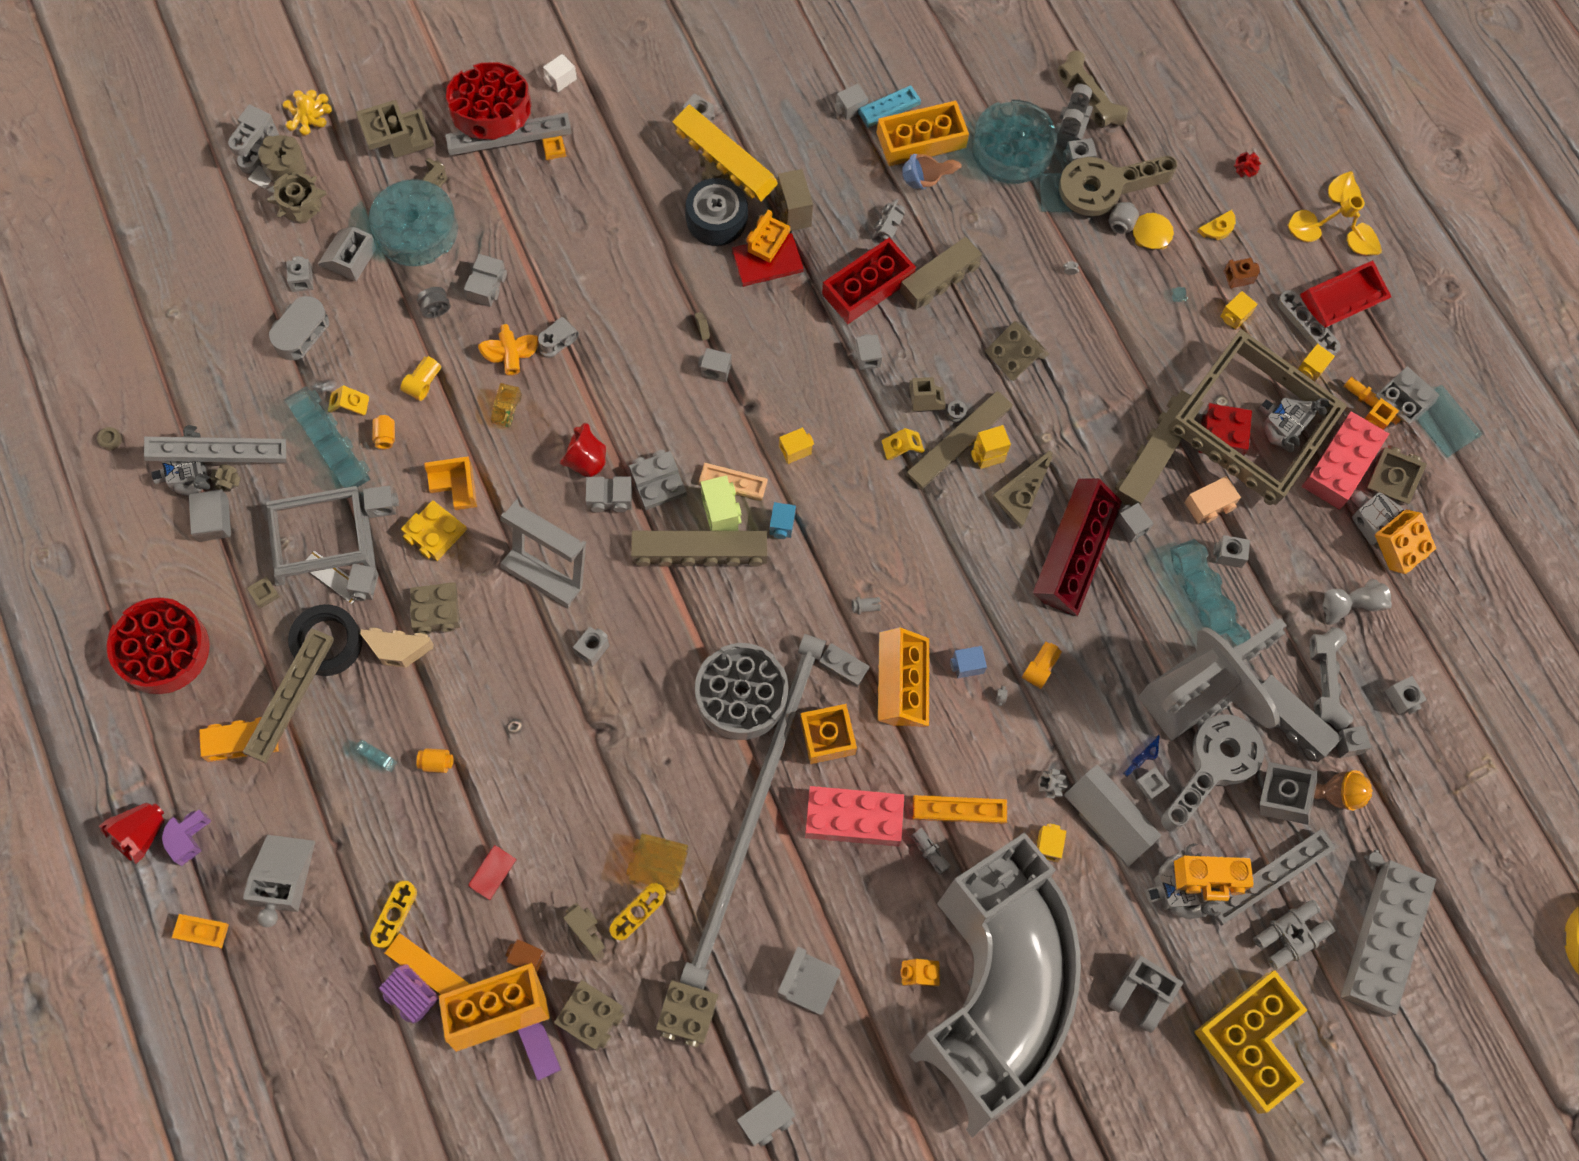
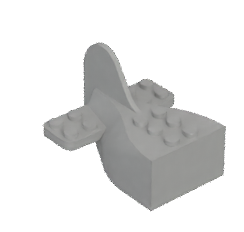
[1138,618,1287,741]

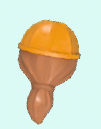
[1314,770,1373,811]

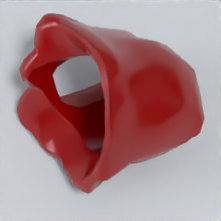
[559,423,606,477]

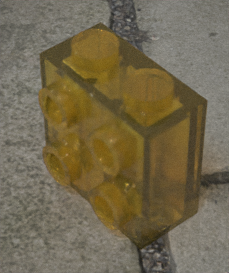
[626,833,689,895]

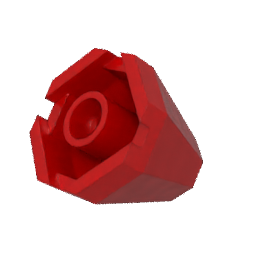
[99,802,164,864]

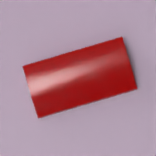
[1300,260,1392,328]

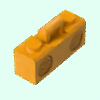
[1174,856,1254,901]

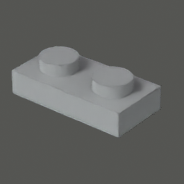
[819,643,870,687]

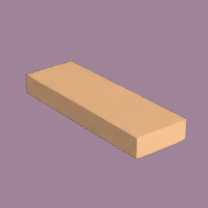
[698,462,768,501]

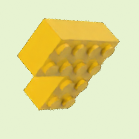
[1194,970,1308,1114]

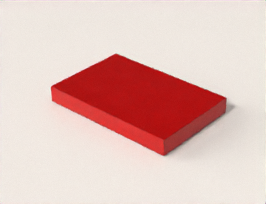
[732,233,804,287]

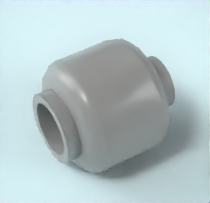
[1108,202,1139,234]

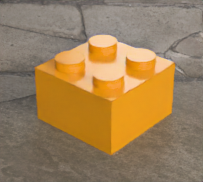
[800,704,857,764]

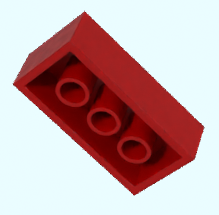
[822,237,916,324]

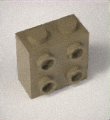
[554,980,625,1052]
[656,980,719,1048]

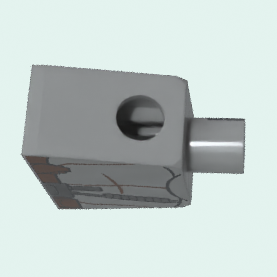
[1351,491,1405,546]

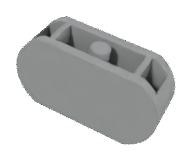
[269,296,329,360]

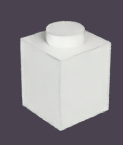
[543,54,577,92]

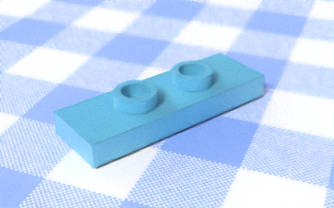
[858,85,921,128]

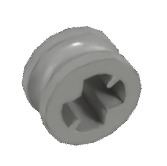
[946,400,967,423]

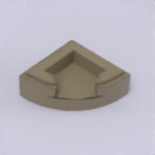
[694,312,710,340]

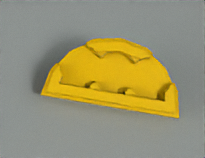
[1197,210,1236,240]

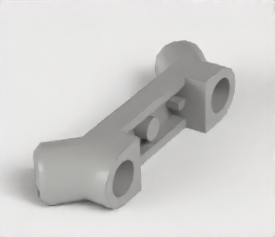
[1310,627,1353,731]

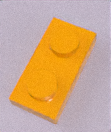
[172,914,229,949]

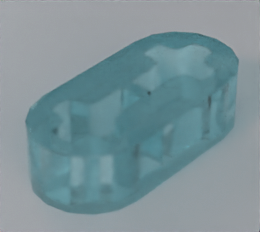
[354,739,398,772]

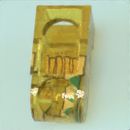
[491,383,522,428]

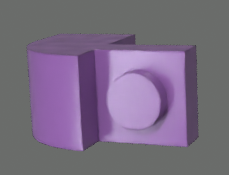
[162,809,212,866]

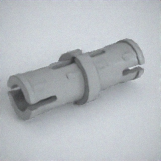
[910,828,951,875]

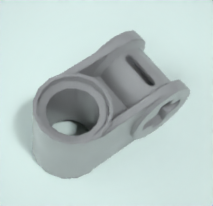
[538,317,579,358]

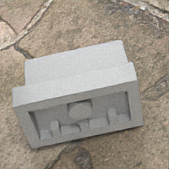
[777,947,841,1015]

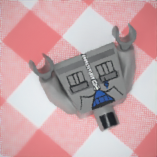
[1259,398,1330,452]
[151,425,210,496]
[1146,843,1221,919]

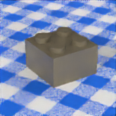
[774,169,813,231]

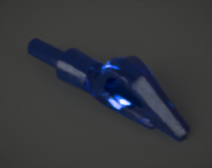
[1123,734,1160,777]

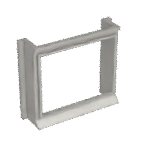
[266,486,376,586]
[501,499,586,608]

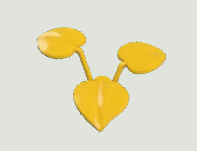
[1288,171,1382,255]

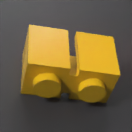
[971,425,1011,469]

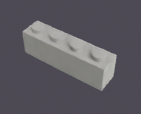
[1262,675,1342,762]

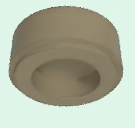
[97,427,122,450]

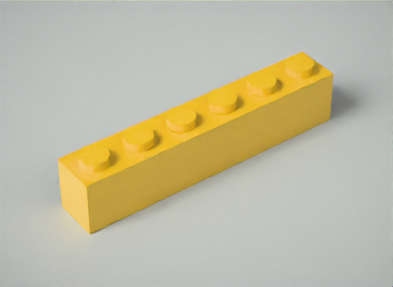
[672,104,778,202]

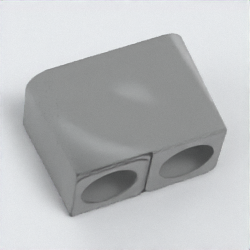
[189,489,231,542]

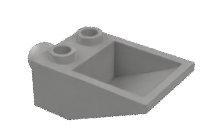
[243,835,315,928]

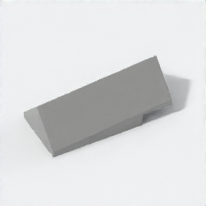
[1063,764,1162,867]

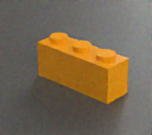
[199,717,279,762]

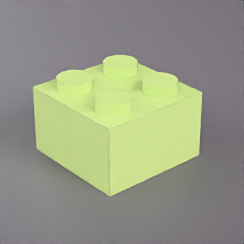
[701,475,742,531]

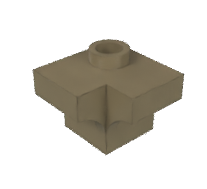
[909,377,946,411]

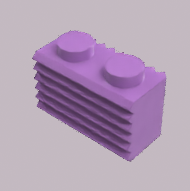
[379,964,439,1024]

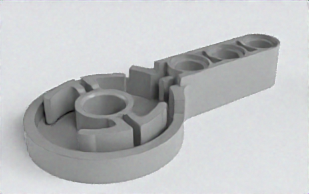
[1161,715,1264,832]

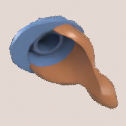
[902,154,962,190]

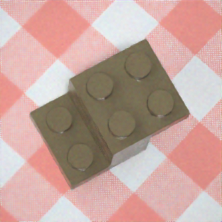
[356,100,434,158]

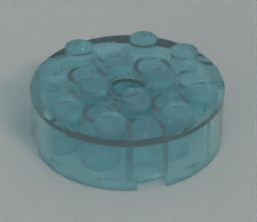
[972,99,1057,184]
[369,179,458,266]

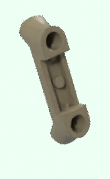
[1057,50,1128,128]

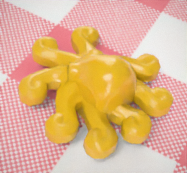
[282,90,332,136]

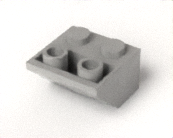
[318,227,377,281]
[1376,366,1440,425]

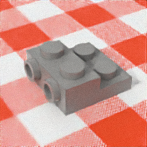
[629,450,687,510]

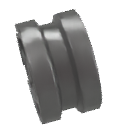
[417,287,451,318]

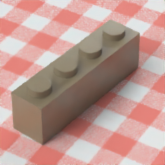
[900,237,982,310]

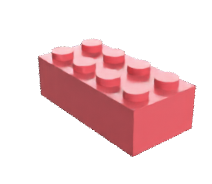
[1302,411,1389,510]
[805,786,904,847]

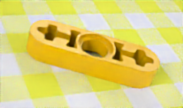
[370,881,417,949]
[609,883,666,940]

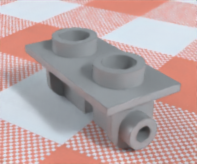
[872,198,905,242]

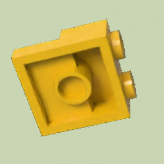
[401,500,467,561]

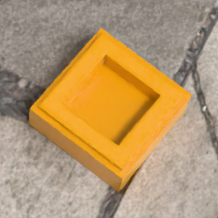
[542,136,566,160]

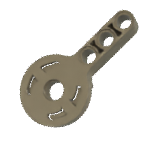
[1059,156,1178,216]

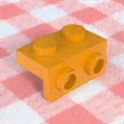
[746,210,791,263]

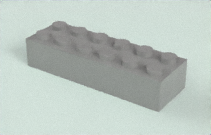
[1340,860,1436,1017]

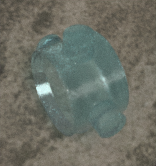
[1171,287,1187,302]

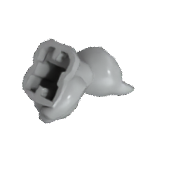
[1323,579,1392,625]

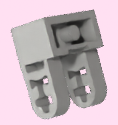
[1054,84,1093,147]
[228,104,279,173]
[1108,954,1183,1033]

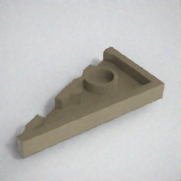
[992,451,1053,529]

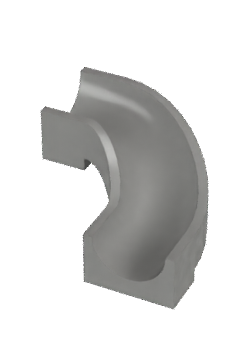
[910,832,1081,1138]

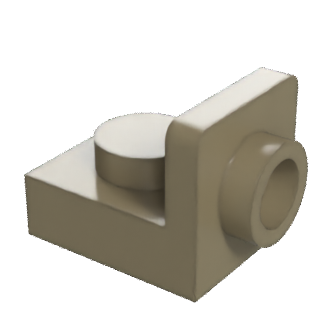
[422,158,448,196]

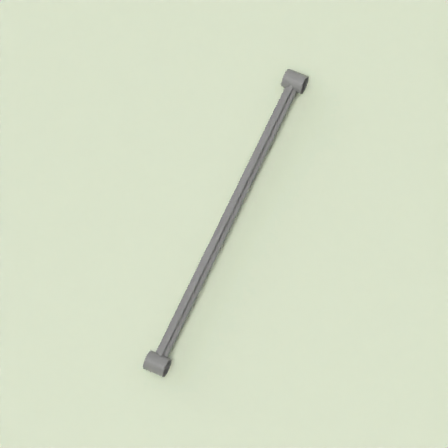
[680,634,826,990]

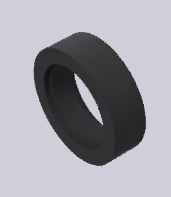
[288,604,362,676]

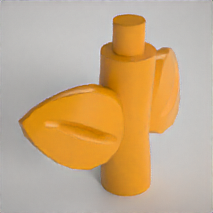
[478,324,539,375]

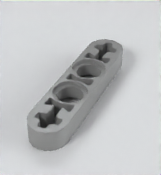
[1277,290,1341,356]

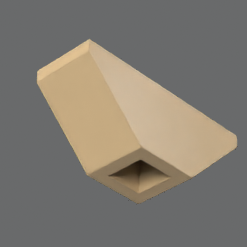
[360,628,434,668]

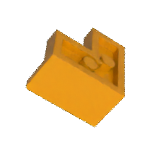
[424,456,477,510]

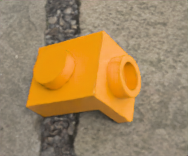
[901,959,940,987]

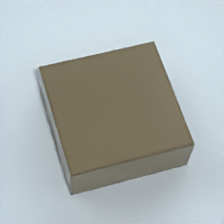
[247,576,280,609]

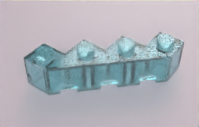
[284,386,371,488]
[1170,539,1251,646]

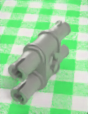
[1254,900,1335,970]

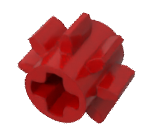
[1234,152,1262,178]

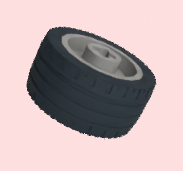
[685,178,748,246]

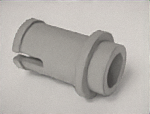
[852,597,881,615]

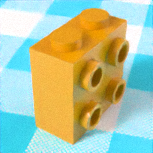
[1374,509,1436,574]

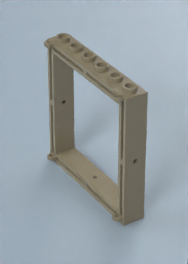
[1168,329,1347,505]

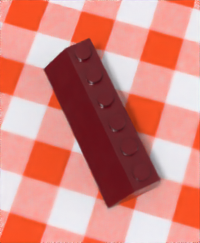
[1033,478,1122,616]

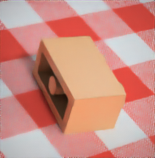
[1184,476,1241,524]

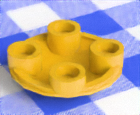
[1133,213,1174,250]

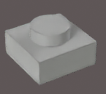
[1136,767,1170,800]

